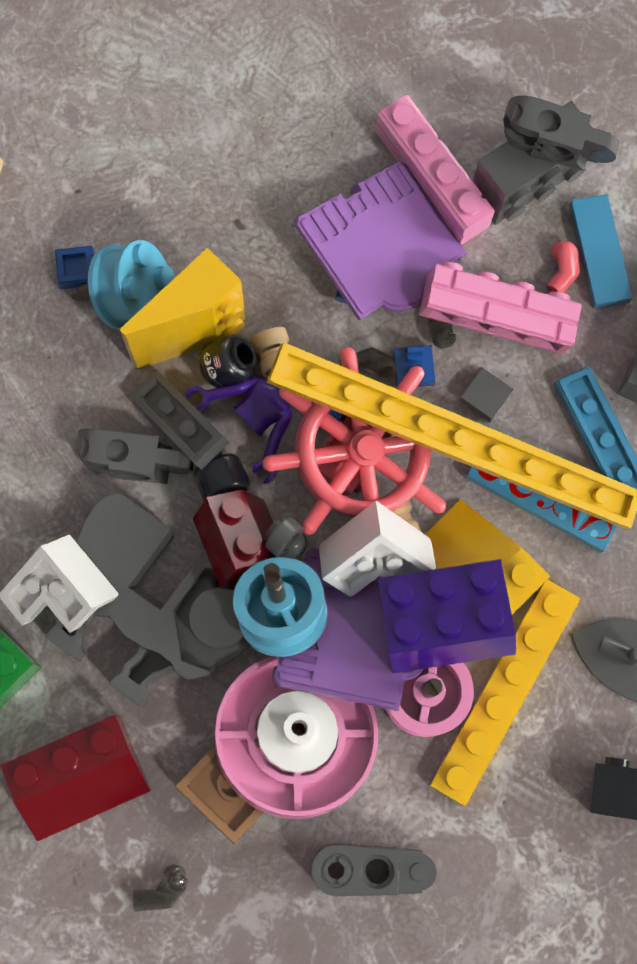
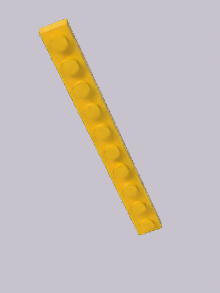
[266,342,637,529]

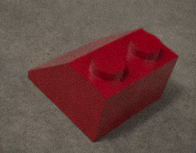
[193,489,284,589]

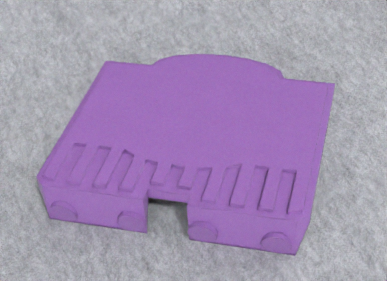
[291,161,467,320]
[272,548,423,711]

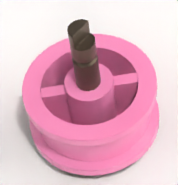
[385,663,474,737]

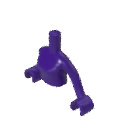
[186,377,292,484]

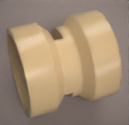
[250,327,289,378]

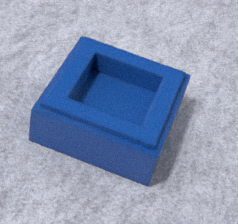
[55,245,94,289]

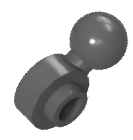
[265,517,307,558]

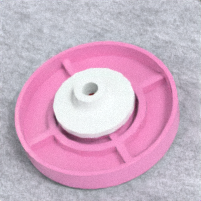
[214,656,378,819]

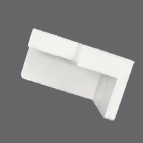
[319,501,436,597]
[0,535,119,633]

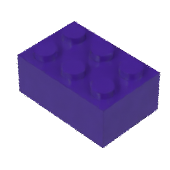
[378,559,516,673]

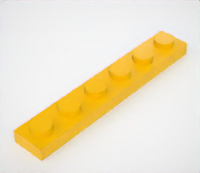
[429,579,581,806]

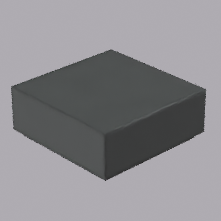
[459,368,513,422]

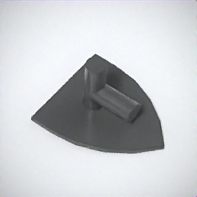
[571,619,637,702]

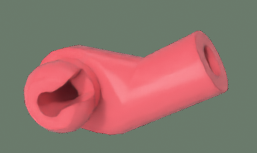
[546,241,580,293]

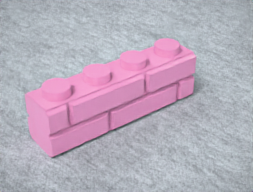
[375,95,495,245]
[419,262,582,354]

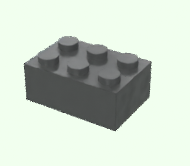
[473,100,592,225]

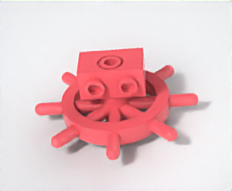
[262,347,446,535]

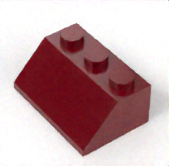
[0,715,151,841]

